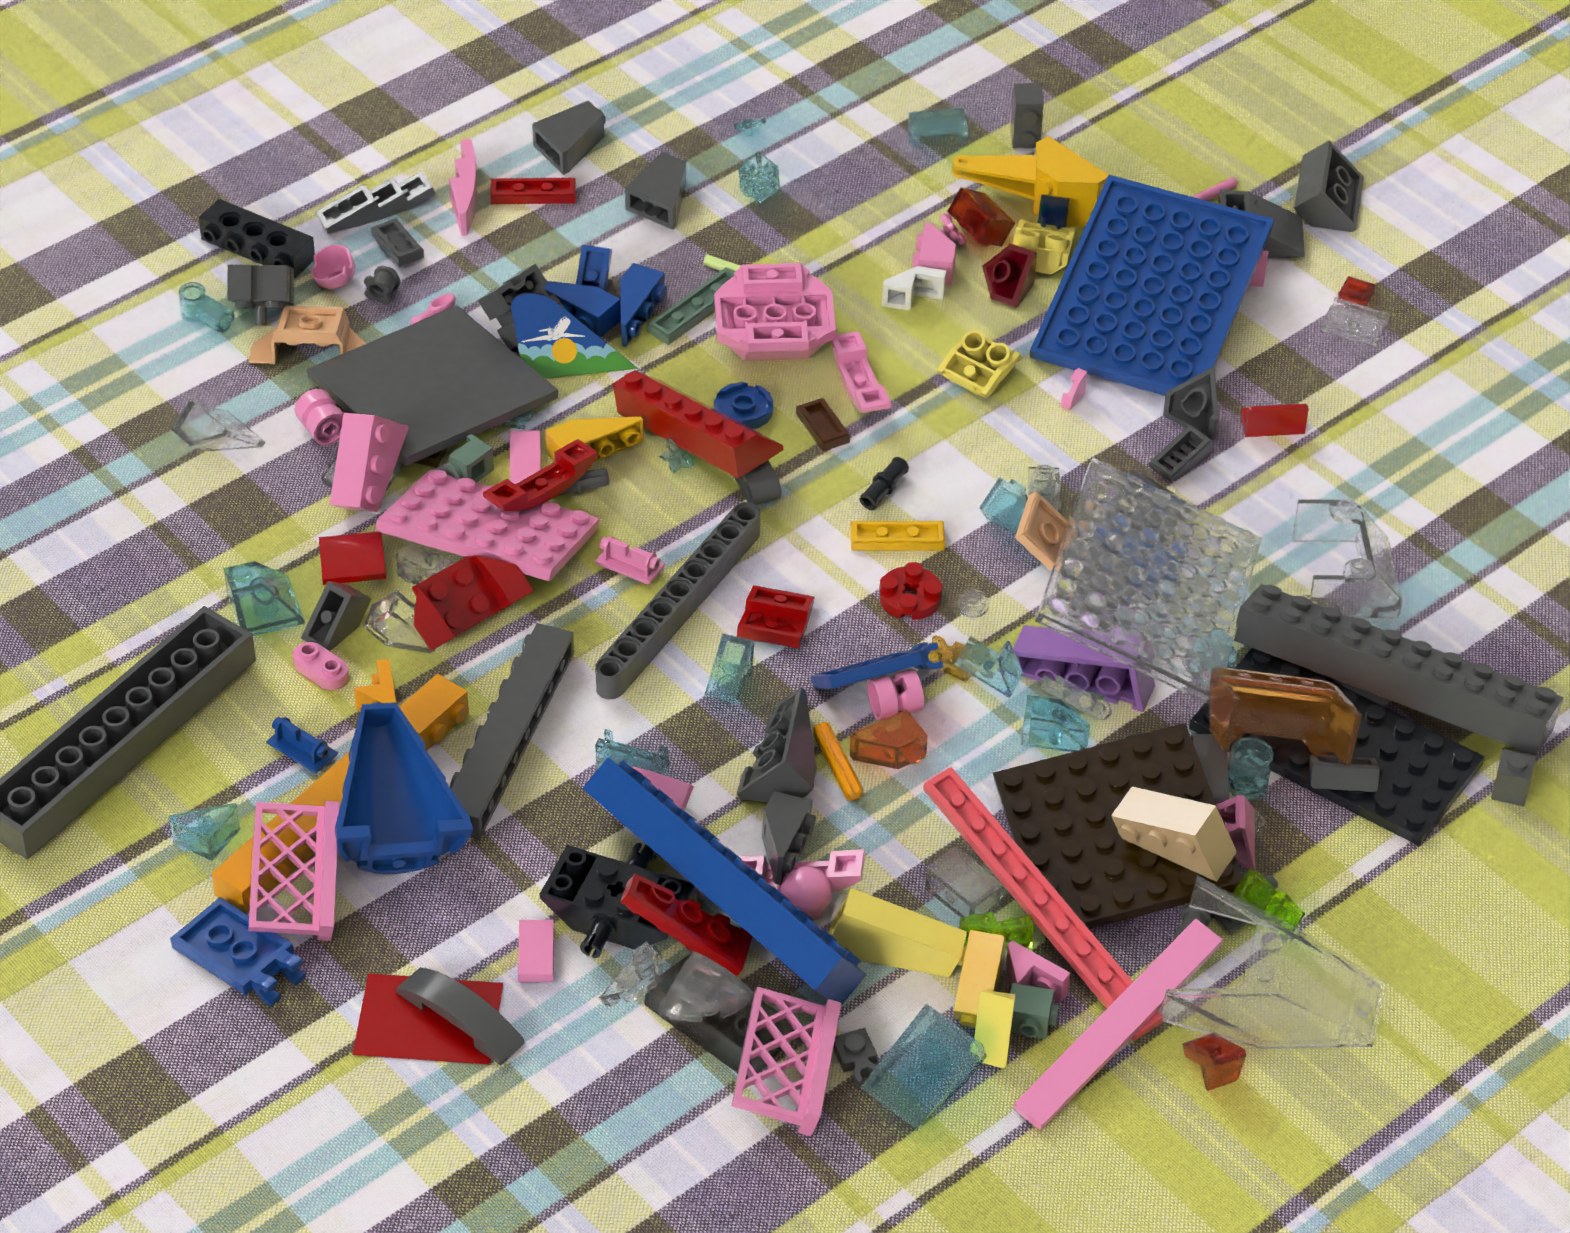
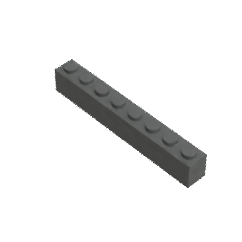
[450,623,574,840]

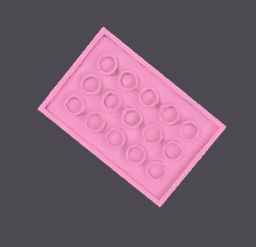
[376,470,600,582]

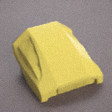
[1013,220,1076,274]
[937,329,1022,398]

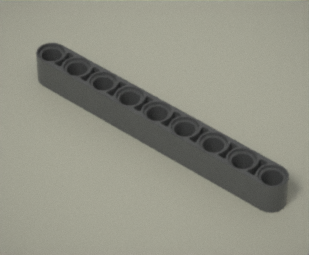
[595,502,760,699]

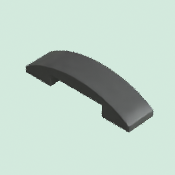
[396,967,525,1066]

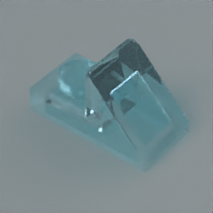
[704,633,754,705]
[954,636,1023,698]

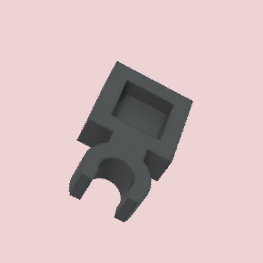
[833,1028,881,1090]

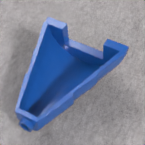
[335,702,473,874]

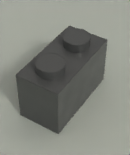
[1010,83,1044,148]

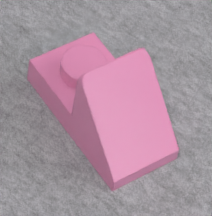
[1006,940,1070,1003]

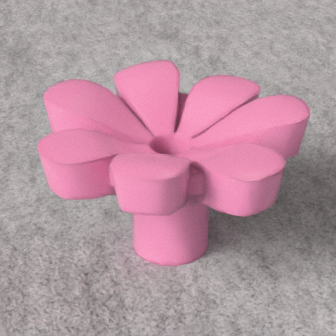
[940,213,965,246]

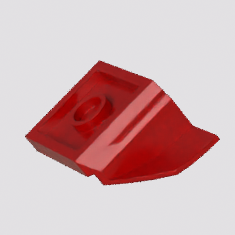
[412,555,534,651]

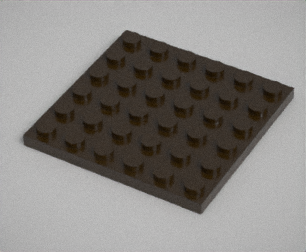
[993,723,1245,940]

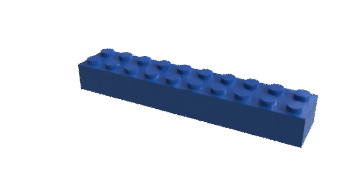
[582,757,867,1006]

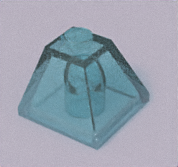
[223,561,305,636]

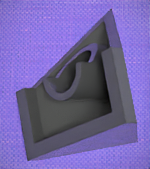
[1163,366,1218,441]

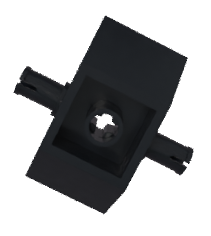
[540,843,694,958]

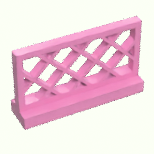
[248,801,339,941]
[731,986,841,1137]

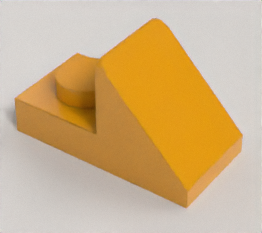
[354,659,396,712]

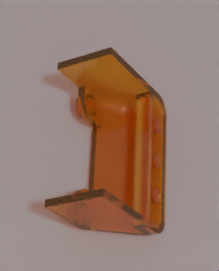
[1209,667,1362,765]

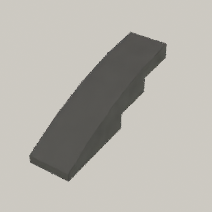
[315,171,436,232]

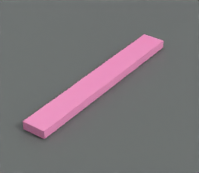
[1013,919,1223,1131]

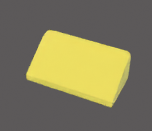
[972,990,1016,1069]

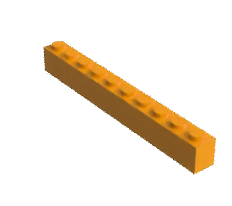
[211,673,469,913]

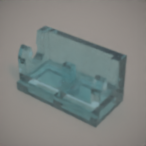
[907,108,969,147]
[595,729,670,775]

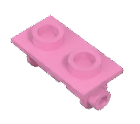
[595,536,665,585]

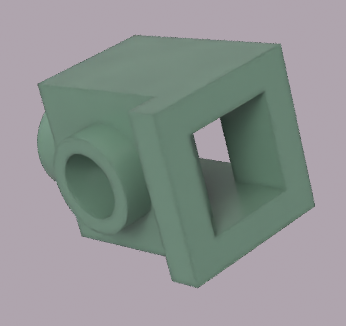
[445,434,494,483]

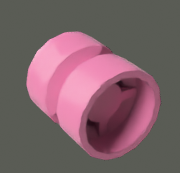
[294,389,344,445]
[867,669,924,720]

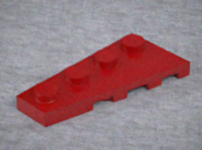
[620,874,753,979]

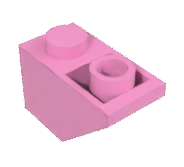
[913,222,956,285]

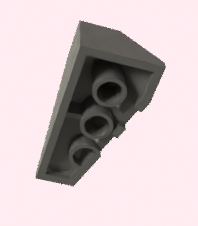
[737,687,817,802]

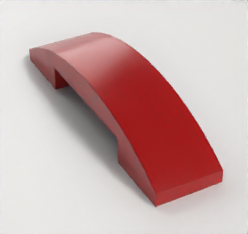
[483,439,598,511]

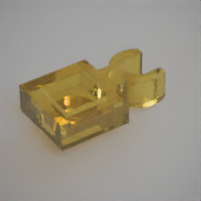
[928,635,984,682]

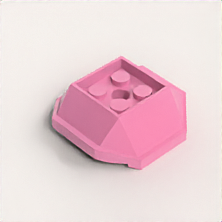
[714,263,836,361]

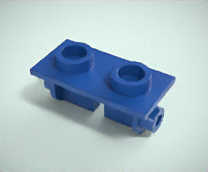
[266,717,338,774]

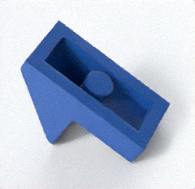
[576,244,612,292]

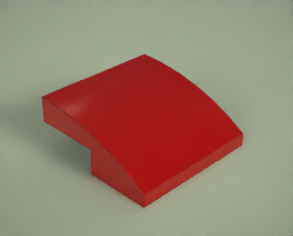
[319,532,386,585]
[737,585,815,649]

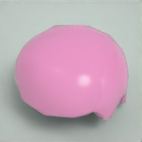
[310,244,355,289]
[780,866,832,921]

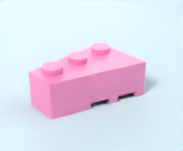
[330,413,410,512]

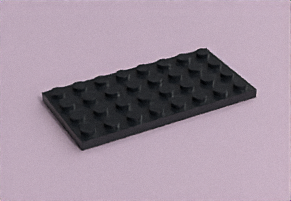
[1189,648,1485,846]

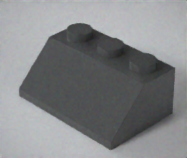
[1294,140,1364,232]

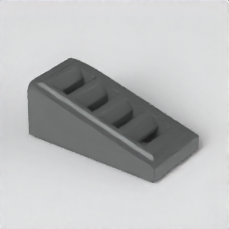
[1149,425,1213,483]

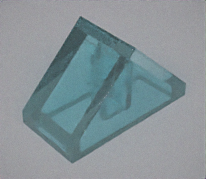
[169,803,240,861]

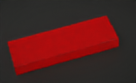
[490,178,576,204]

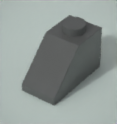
[301,581,372,651]
[1491,748,1536,807]

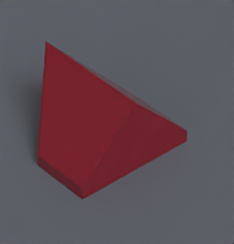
[982,243,1037,308]

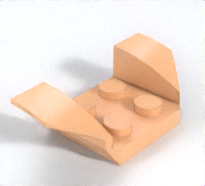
[248,306,366,364]

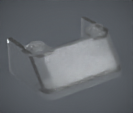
[1292,499,1403,619]

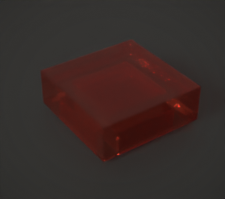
[1337,276,1376,309]

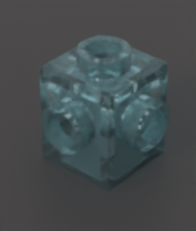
[738,151,780,203]

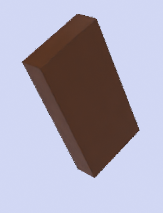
[796,398,850,451]

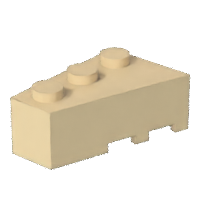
[1111,787,1237,882]

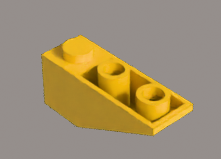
[545,417,643,462]

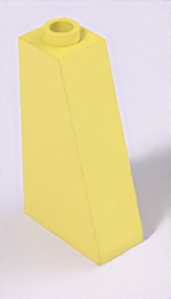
[828,888,967,977]

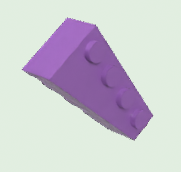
[1011,625,1155,712]

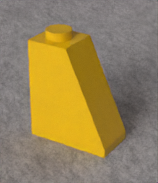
[953,930,1006,1028]

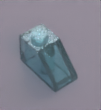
[979,477,1028,535]
[1021,695,1090,752]

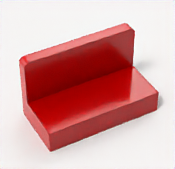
[1240,404,1309,437]

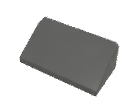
[1309,754,1380,792]

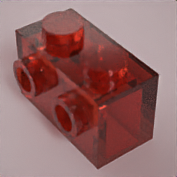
[947,187,1015,247]

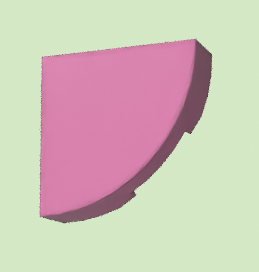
[1061,368,1087,410]

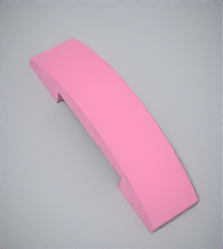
[831,331,891,413]
[741,850,865,892]

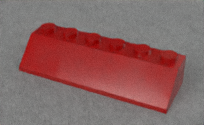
[613,370,784,479]

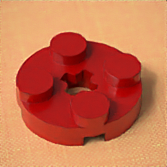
[879,562,943,620]

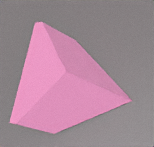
[1216,795,1255,873]

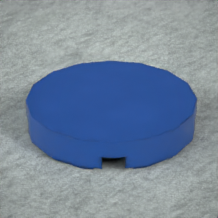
[714,382,773,429]

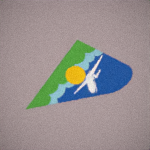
[511,293,638,379]

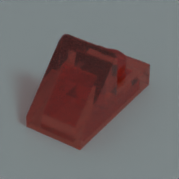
[1182,1033,1246,1091]

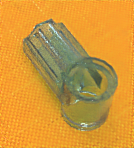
[179,282,235,333]

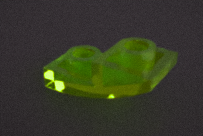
[1231,869,1305,941]
[959,912,1034,950]

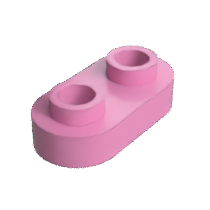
[293,642,349,690]

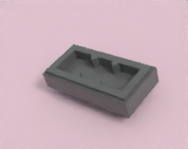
[371,218,424,267]

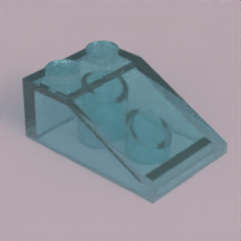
[860,1004,987,1131]

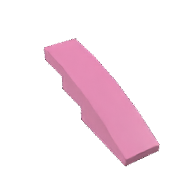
[449,139,477,236]

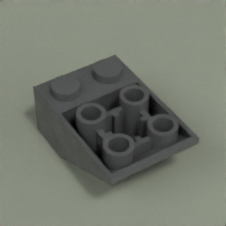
[1218,190,1305,257]

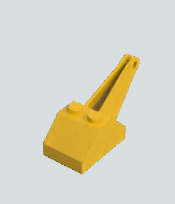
[952,136,1109,227]

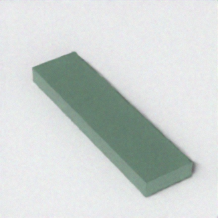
[647,267,734,345]

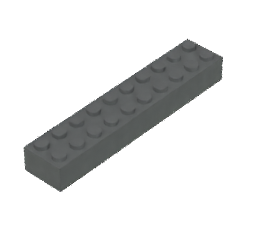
[1231,584,1564,756]
[0,606,256,860]

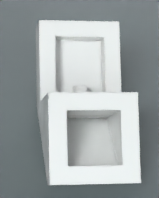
[882,266,946,310]

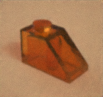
[850,710,928,769]

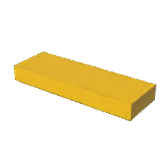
[850,521,945,551]

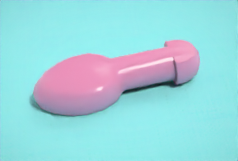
[410,293,456,325]

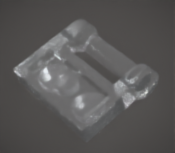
[1038,675,1112,720]

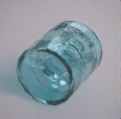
[1228,737,1274,800]

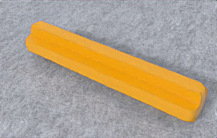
[813,722,863,801]

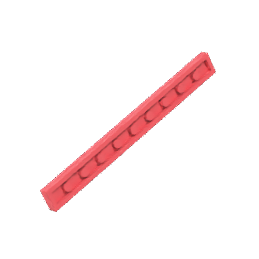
[923,767,1163,1041]

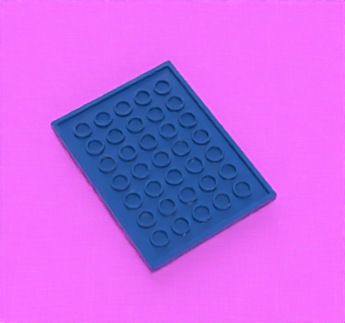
[1030,175,1274,396]

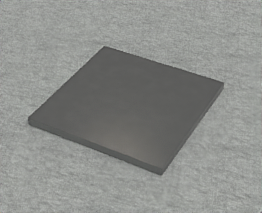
[307,306,559,466]

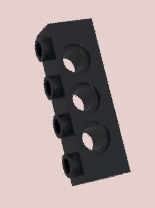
[198,199,315,278]

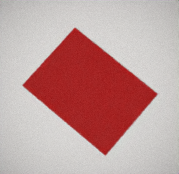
[352,973,503,1065]

